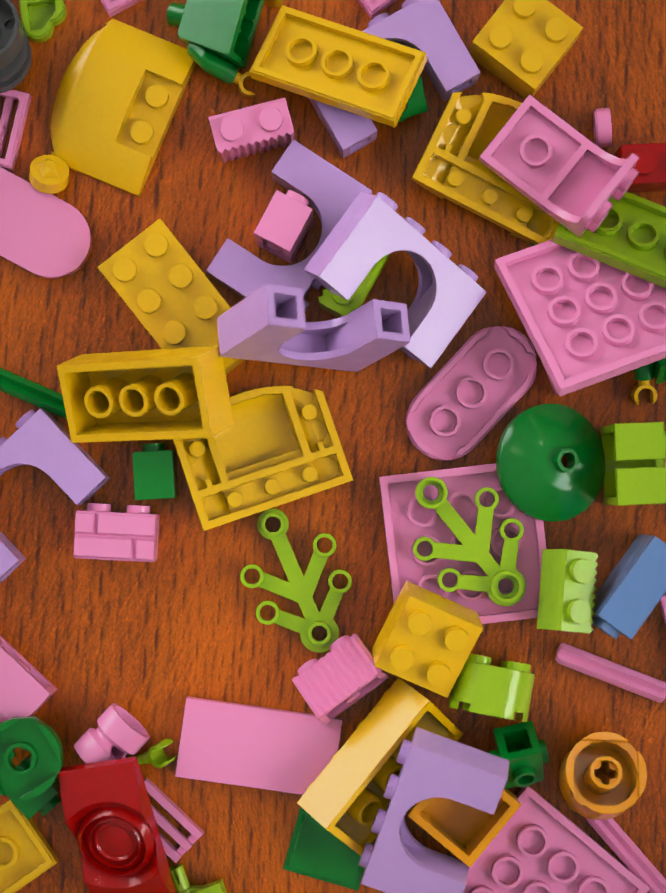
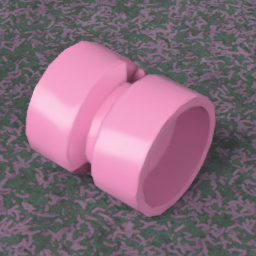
[74,703,150,764]

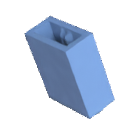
[592,534,666,640]

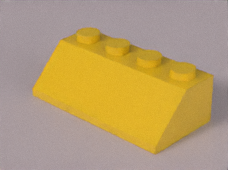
[297,677,463,856]

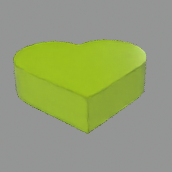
[19,0,67,43]

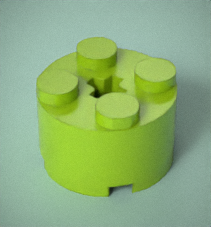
[448,654,535,722]

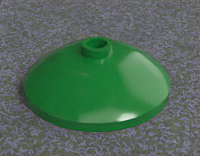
[496,404,605,522]

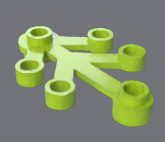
[412,477,526,606]
[240,508,352,653]

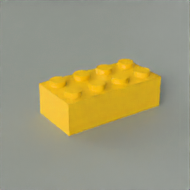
[98,218,245,374]
[57,346,234,443]

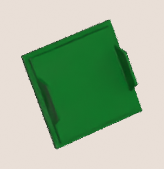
[283,806,364,891]

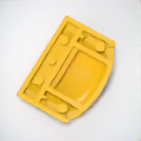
[50,19,196,197]
[411,92,560,245]
[173,386,353,531]

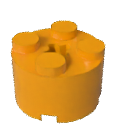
[559,732,647,820]

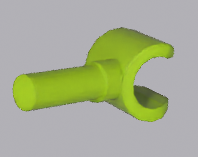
[128,738,178,768]

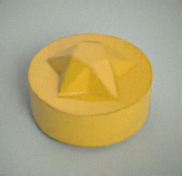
[29,155,69,194]

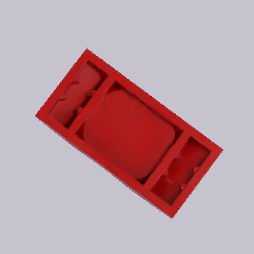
[58,757,177,893]

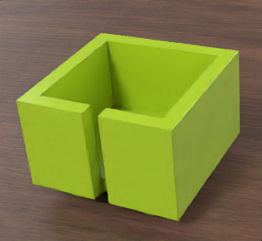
[600,422,666,505]

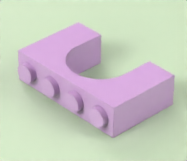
[308,0,481,158]
[206,139,372,311]
[303,191,487,368]
[217,284,411,372]
[0,409,111,584]
[359,727,509,893]

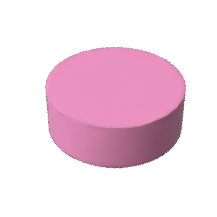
[593,108,612,148]

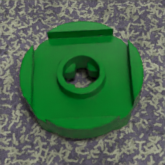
[0,716,64,800]

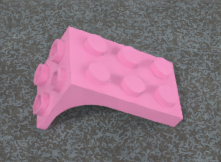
[479,95,639,238]

